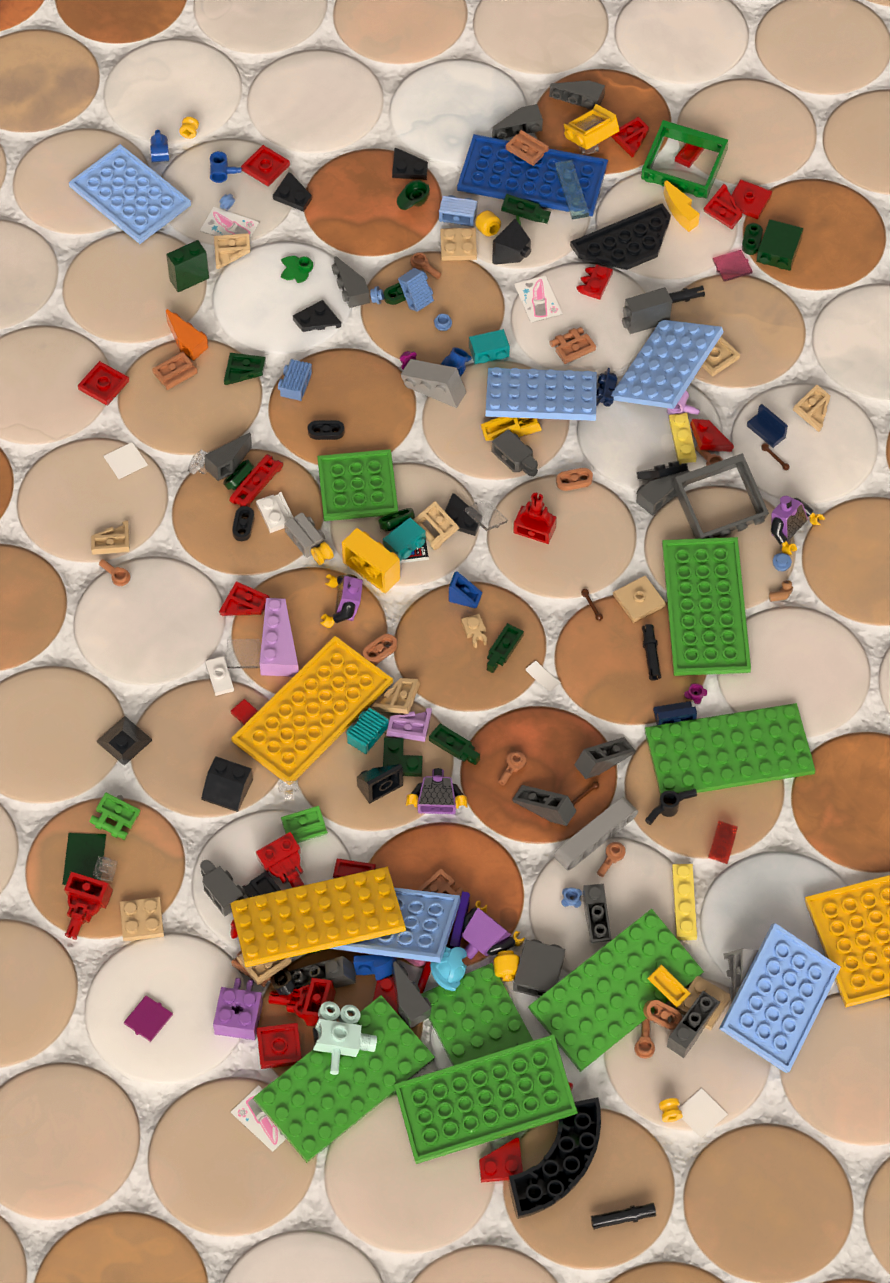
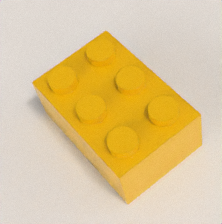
[342,528,400,594]

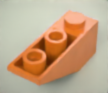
[166,309,208,361]

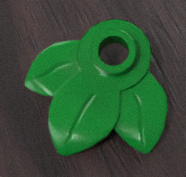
[281,256,313,283]

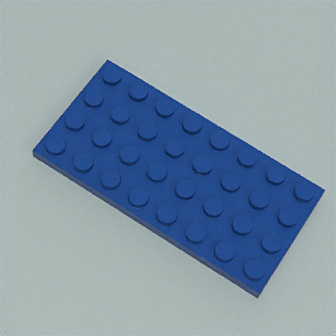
[457,134,608,217]

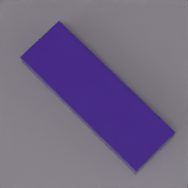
[450,891,470,949]

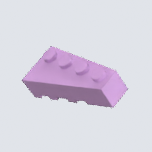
[260,598,299,677]

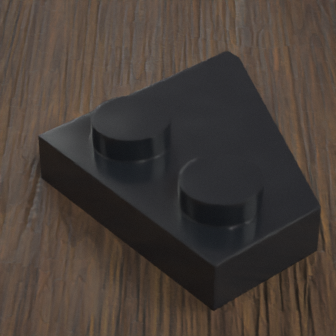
[392,148,428,180]
[273,172,312,212]
[293,300,341,332]
[637,461,688,479]
[445,493,482,536]

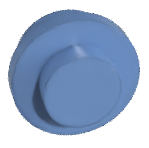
[220,194,235,210]
[370,286,384,304]
[434,314,452,331]
[773,553,792,571]

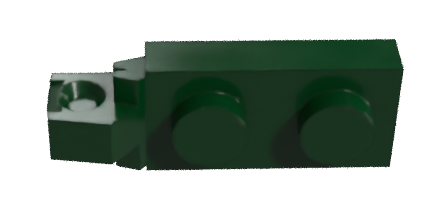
[501,194,551,224]
[486,623,524,673]
[429,723,480,765]

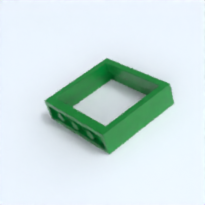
[641,120,728,199]

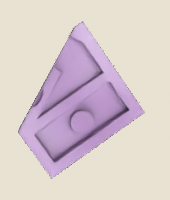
[387,708,432,742]

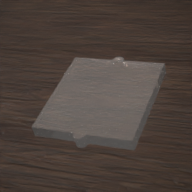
[464,500,508,531]
[225,639,261,669]

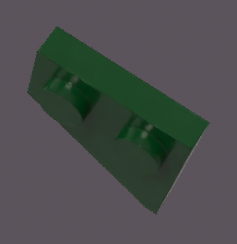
[224,353,266,385]

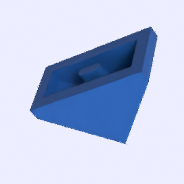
[449,571,483,608]

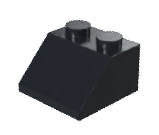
[201,756,253,812]

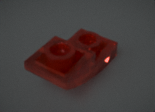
[708,821,738,864]

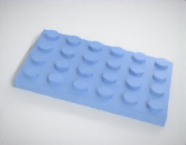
[69,144,191,244]
[611,320,724,409]
[485,367,597,421]
[329,887,461,963]
[719,923,841,1073]

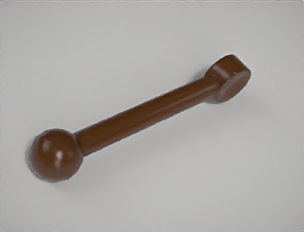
[761,443,790,470]
[581,589,603,621]
[571,782,599,806]

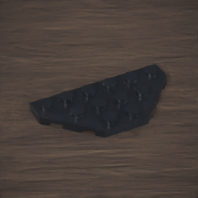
[570,203,671,270]

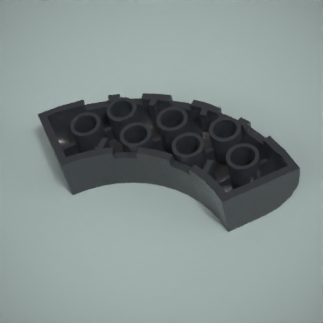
[509,1097,601,1219]

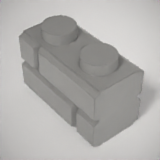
[284,513,325,558]

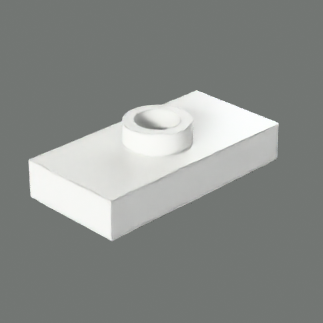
[205,656,234,696]

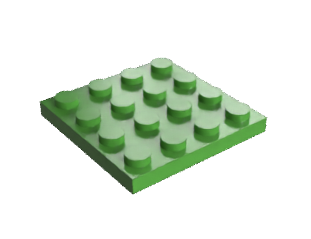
[317,449,398,521]

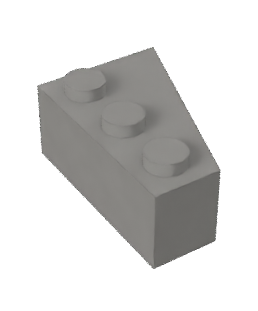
[401,359,467,408]
[723,949,758,1004]

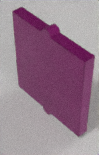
[124,996,173,1042]

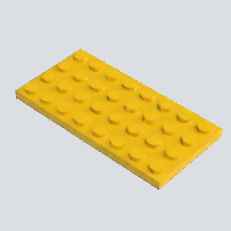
[231,636,393,786]
[230,867,406,967]

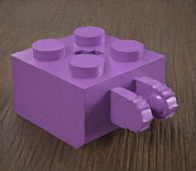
[213,978,263,1040]

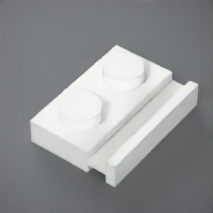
[256,492,294,533]

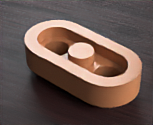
[556,468,593,491]
[363,634,397,665]
[643,1000,682,1030]

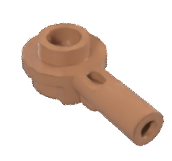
[410,252,441,279]
[695,445,723,466]
[99,559,131,586]
[498,751,526,786]
[597,842,626,877]
[634,1019,655,1059]

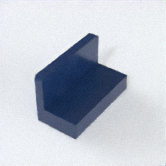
[747,404,788,448]
[653,701,697,725]

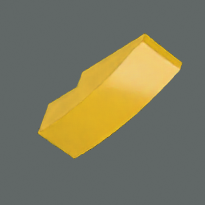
[663,180,700,232]
[480,417,542,441]

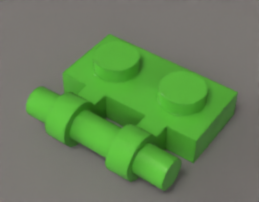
[89,792,141,840]

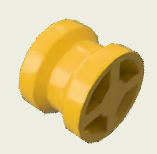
[179,117,199,139]
[311,542,334,565]
[659,1098,683,1122]

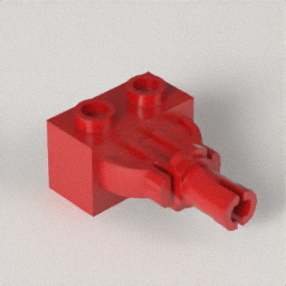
[513,492,557,544]
[256,832,304,888]
[64,872,113,940]
[268,978,336,1027]

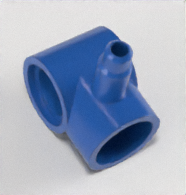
[150,130,169,162]
[210,151,241,183]
[441,347,472,377]

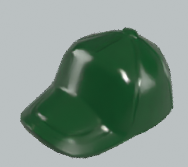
[397,180,430,210]

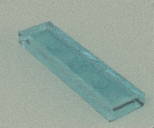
[555,160,589,220]

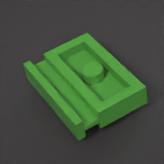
[281,806,328,843]

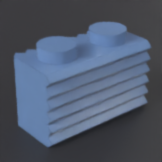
[439,195,477,227]
[398,268,434,312]
[278,359,312,401]

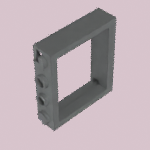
[672,453,769,539]

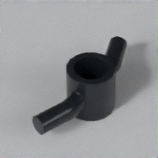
[645,789,697,825]

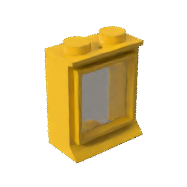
[564,104,619,150]

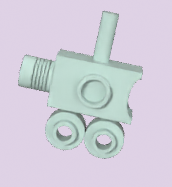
[313,1001,377,1075]

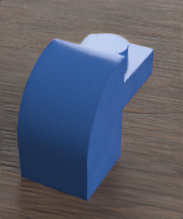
[353,954,397,981]

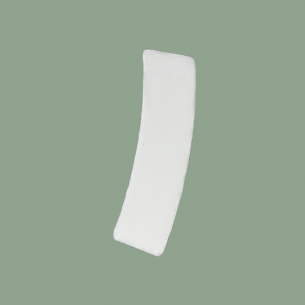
[526,661,561,691]

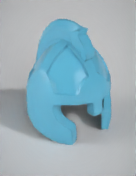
[430,947,467,992]

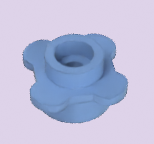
[561,888,582,908]

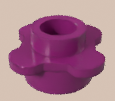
[400,351,417,370]
[684,683,707,704]

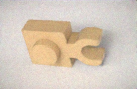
[461,614,487,648]

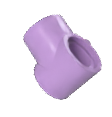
[667,391,700,415]

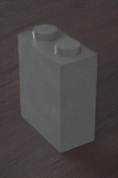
[622,287,672,334]
[513,939,565,997]

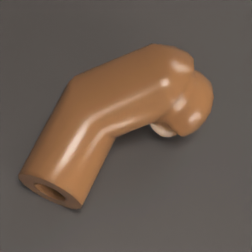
[769,580,793,602]

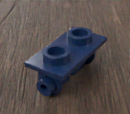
[596,368,617,407]

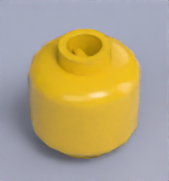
[475,210,501,237]
[493,950,520,982]

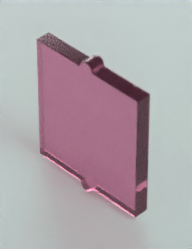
[712,250,753,282]

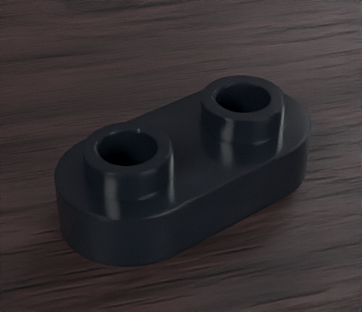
[308,420,345,440]
[232,506,255,541]
[270,968,296,996]

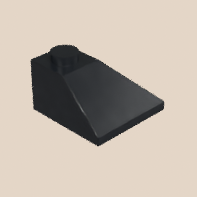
[492,219,531,265]
[97,716,152,766]
[357,764,403,804]

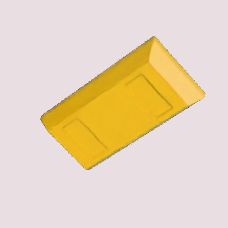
[647,964,691,1007]

